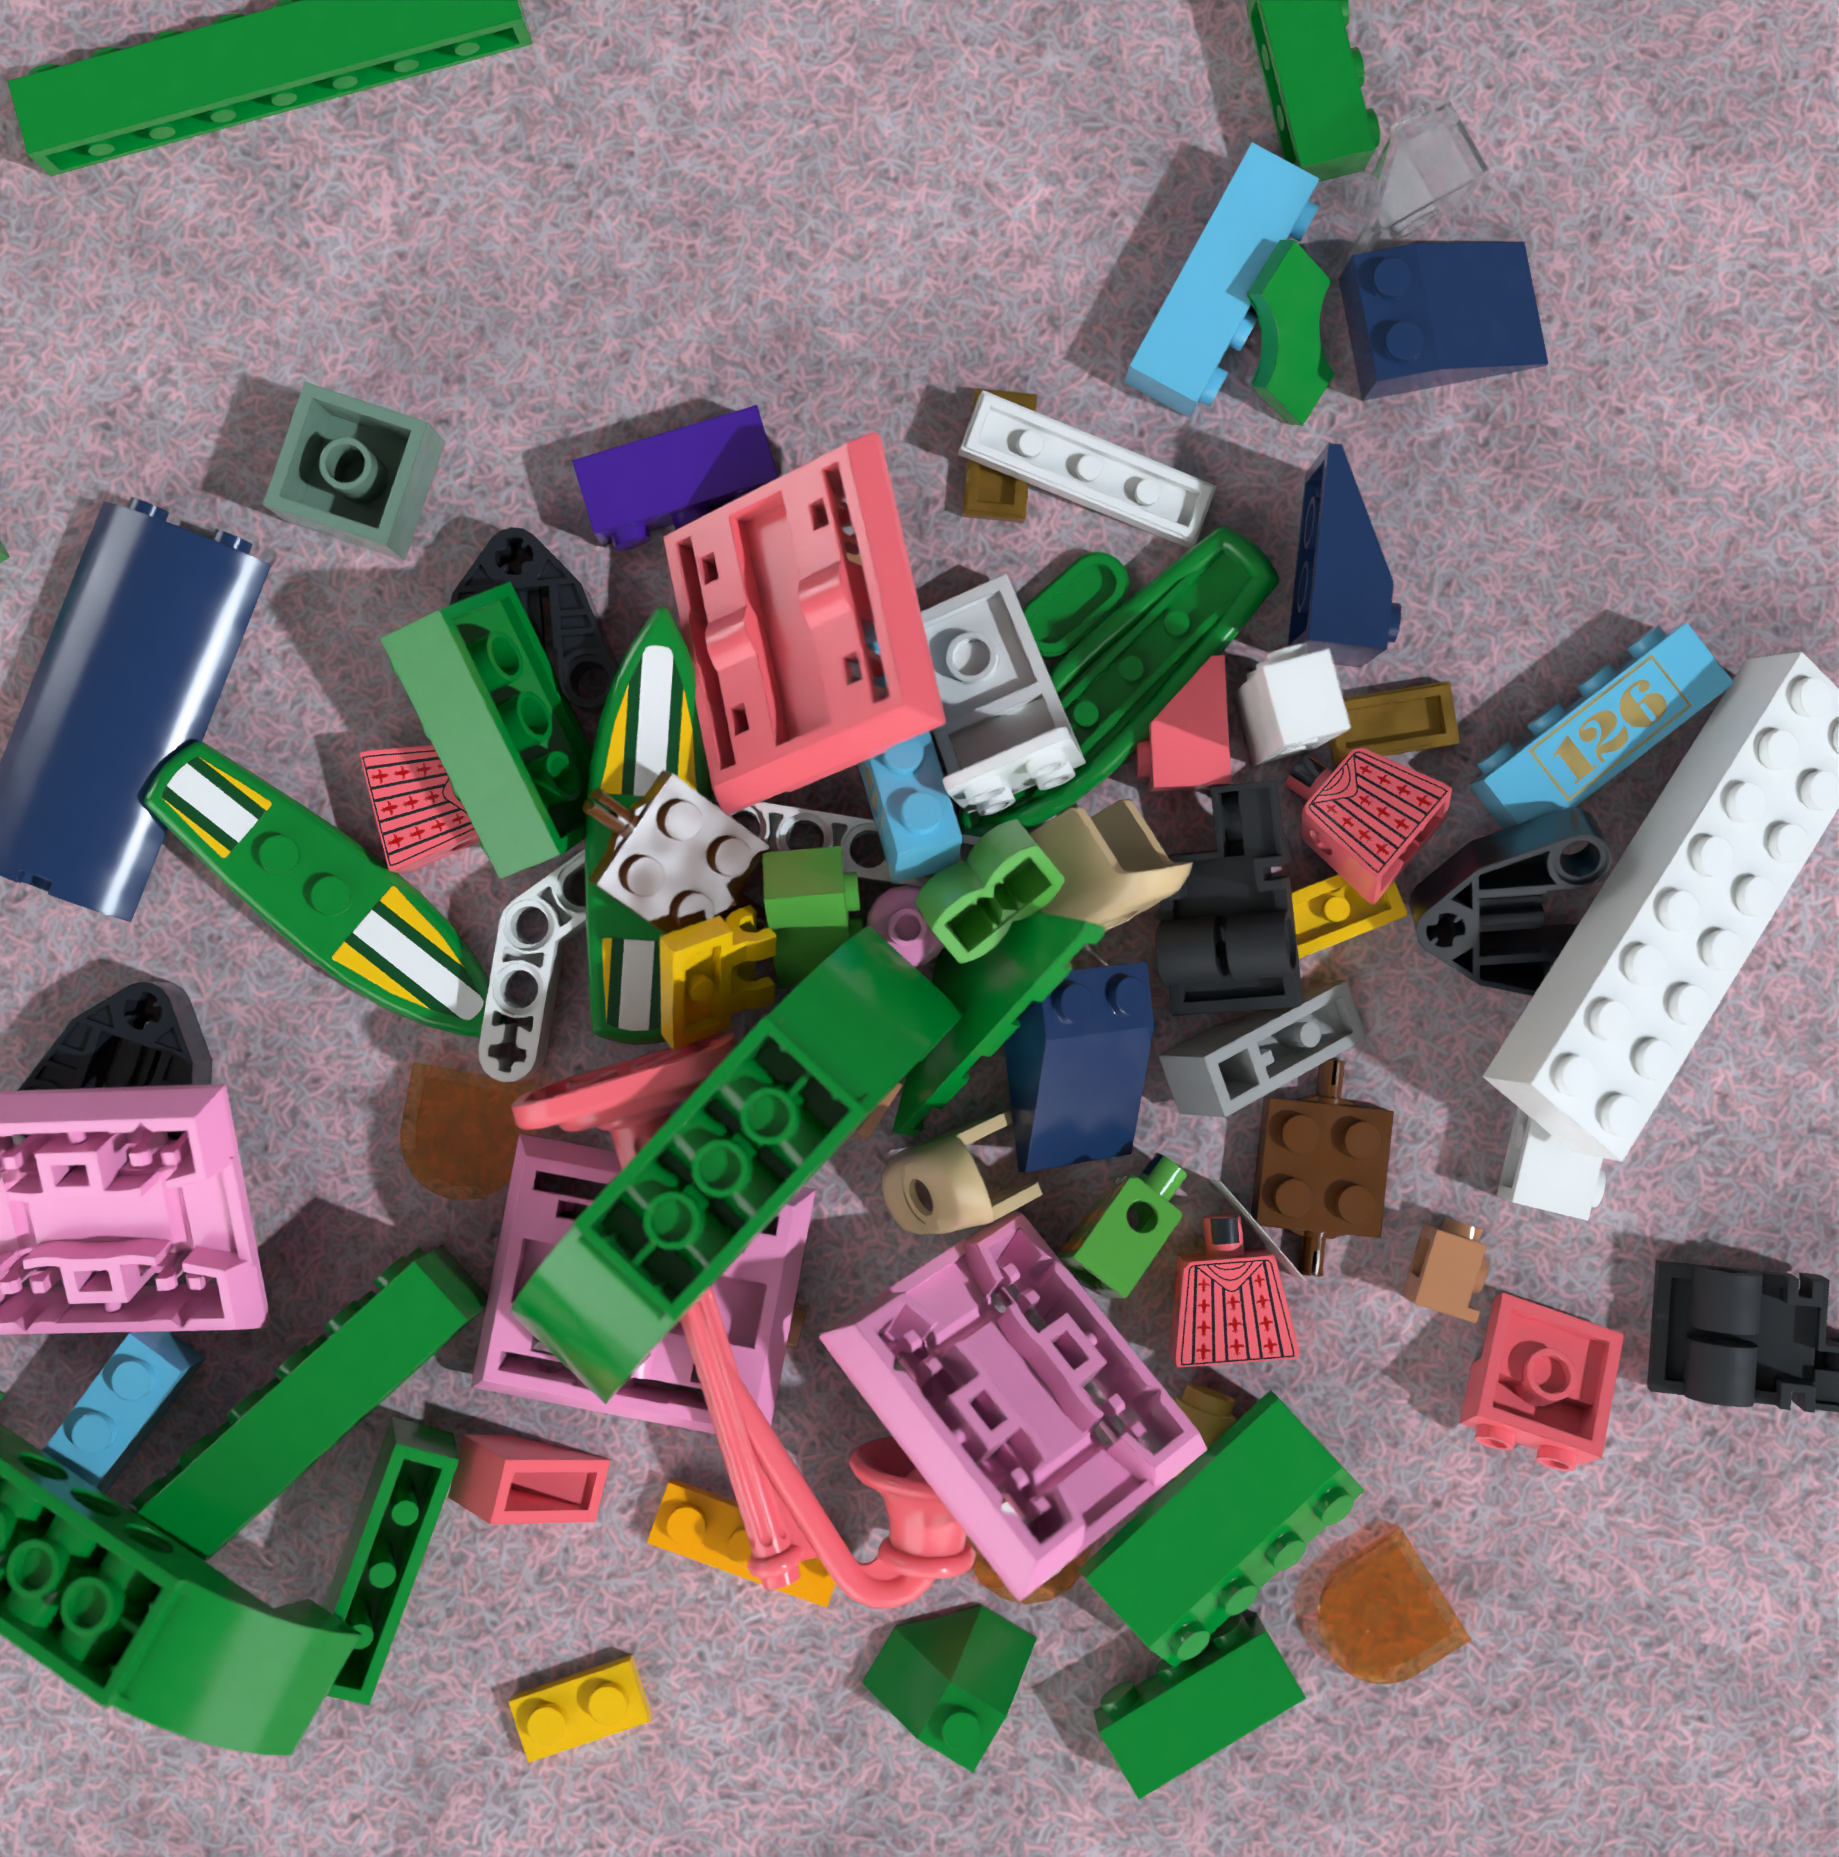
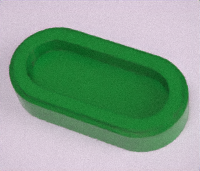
[1022,552,1129,659]

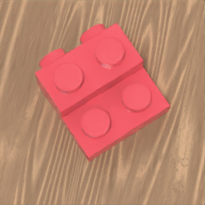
[1459,1293,1624,1471]

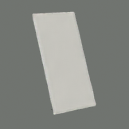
[1210,1179,1307,1281]

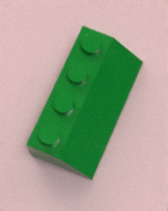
[380,581,593,879]
[1078,1390,1365,1668]

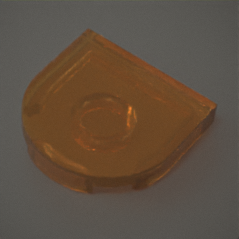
[400,1062,542,1200]
[1317,1525,1472,1684]

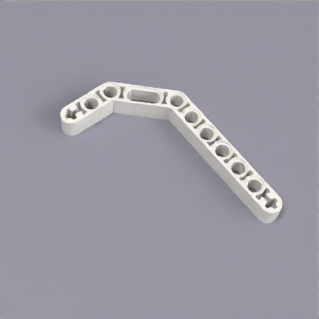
[478,794,981,1082]

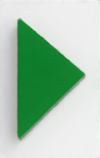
[892,912,1105,1137]

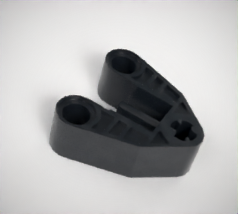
[449,527,619,715]
[1409,807,1612,996]
[17,981,212,1140]

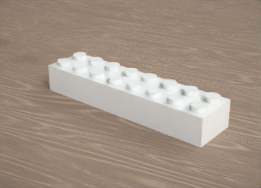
[1483,652,1839,1162]

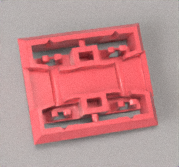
[663,432,946,815]

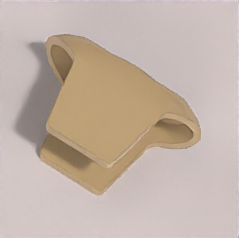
[1029,799,1193,932]
[881,1110,1043,1235]

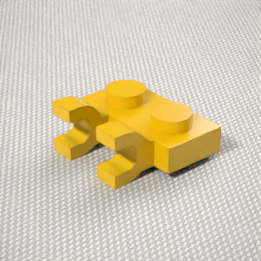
[660,905,777,1050]

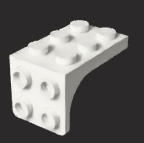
[921,574,1086,816]

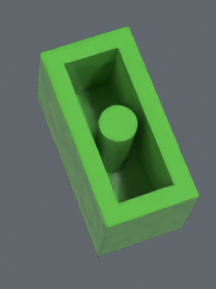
[763,846,863,989]

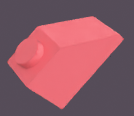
[1134,655,1231,793]
[448,1434,610,1524]

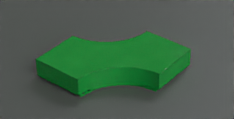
[1246,240,1335,426]

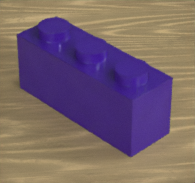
[572,405,779,550]

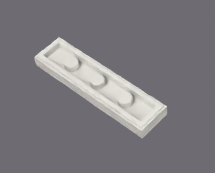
[957,390,1216,548]

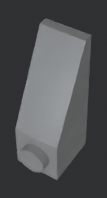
[1158,980,1367,1118]

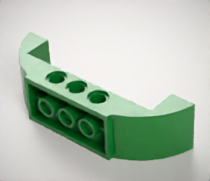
[510,925,965,1404]
[0,1390,362,1756]

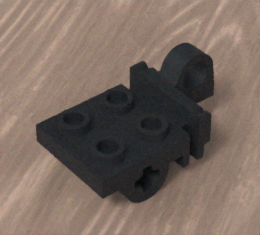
[1155,779,1304,1016]
[1647,1260,1839,1413]

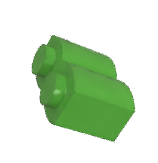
[915,819,1065,963]

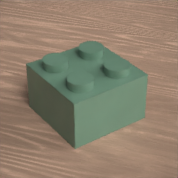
[263,381,445,560]

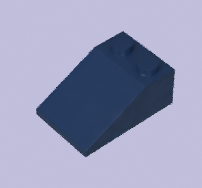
[1338,242,1549,401]
[1287,443,1401,668]
[1004,962,1154,1172]

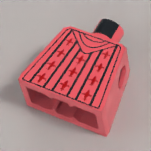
[359,745,480,874]
[1286,747,1452,905]
[1169,1214,1300,1368]

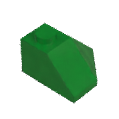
[862,1604,1037,1773]

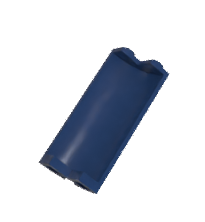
[0,497,271,922]

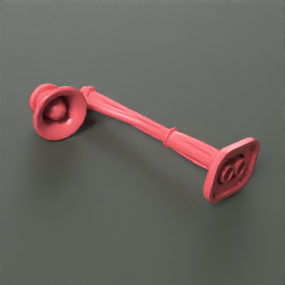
[511,1032,976,1609]

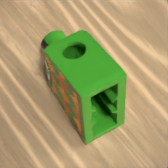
[1056,1153,1187,1299]

